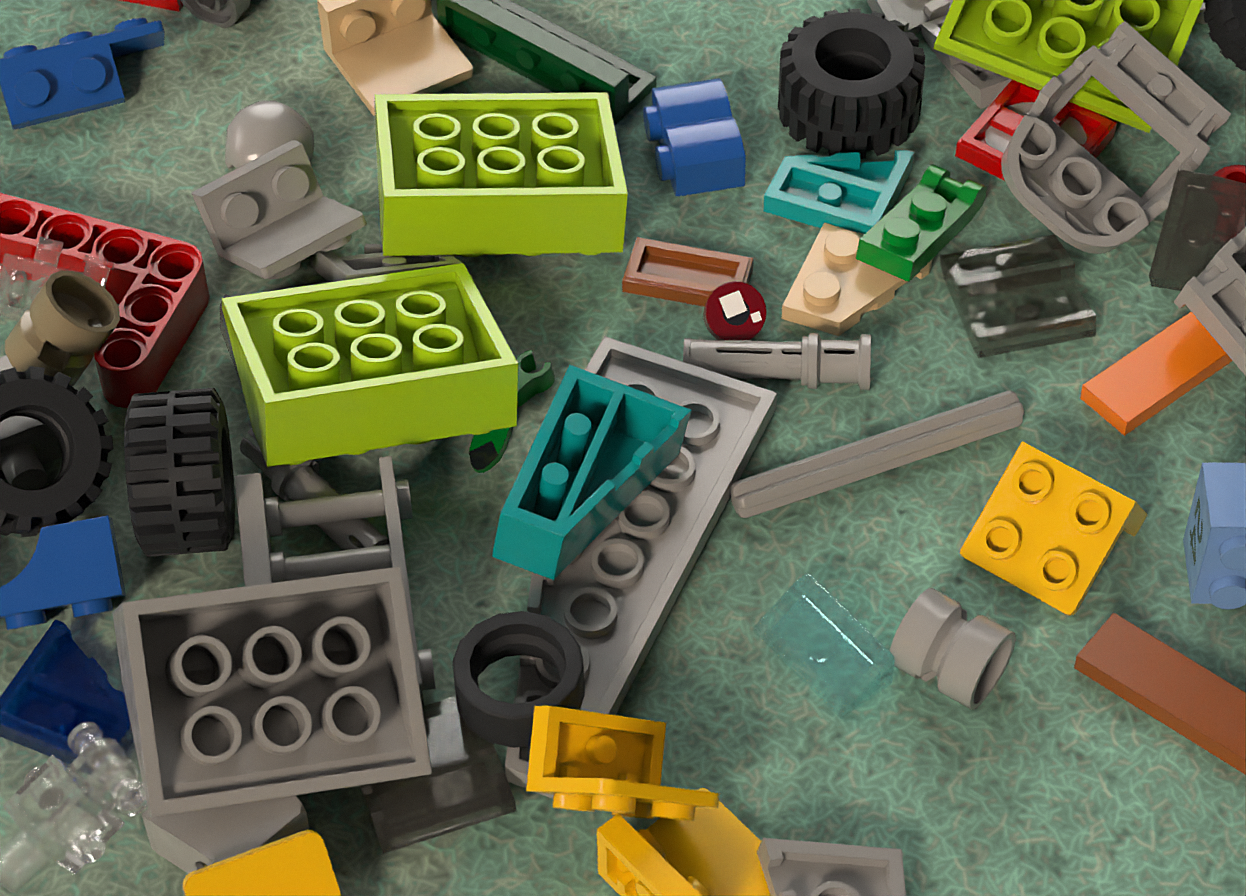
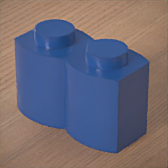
[643,78,746,197]

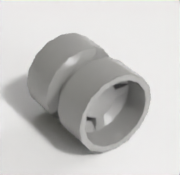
[888,588,1016,710]

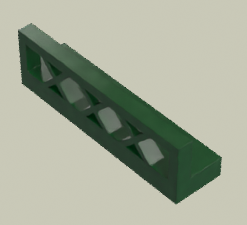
[436,0,656,125]

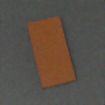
[622,237,754,307]

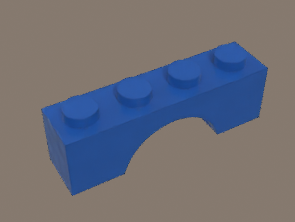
[0,515,126,630]

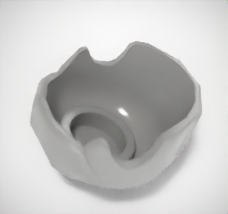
[225,100,314,169]

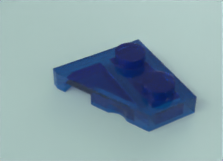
[0,619,134,780]

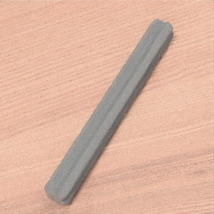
[730,391,1025,518]

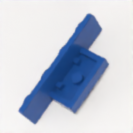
[0,18,164,130]

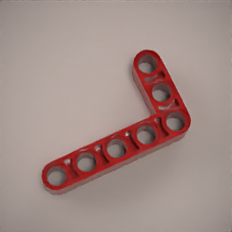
[0,193,210,408]

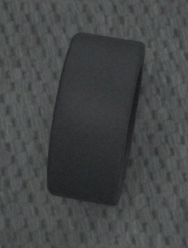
[452,611,585,748]

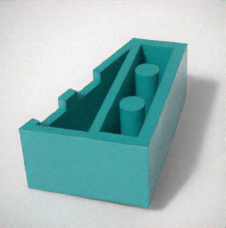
[492,364,692,580]

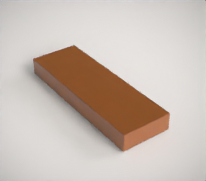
[1074,612,1246,775]

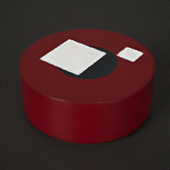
[703,281,767,340]

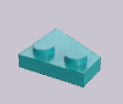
[763,150,914,234]

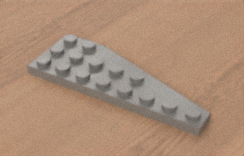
[505,336,777,799]

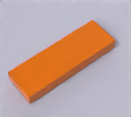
[1080,312,1233,436]

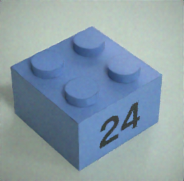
[1183,463,1246,609]

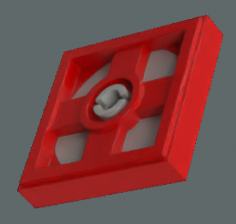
[955,80,1117,181]

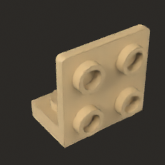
[317,0,473,116]

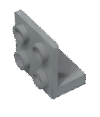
[191,140,367,279]

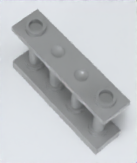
[235,456,436,714]

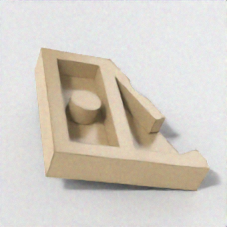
[782,223,933,336]

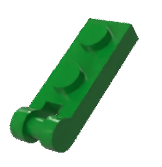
[856,164,987,282]

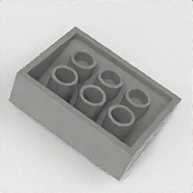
[113,566,432,818]

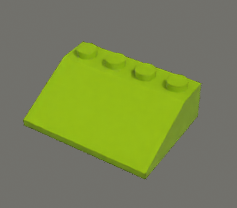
[933,0,1204,133]
[374,92,628,257]
[222,263,518,467]

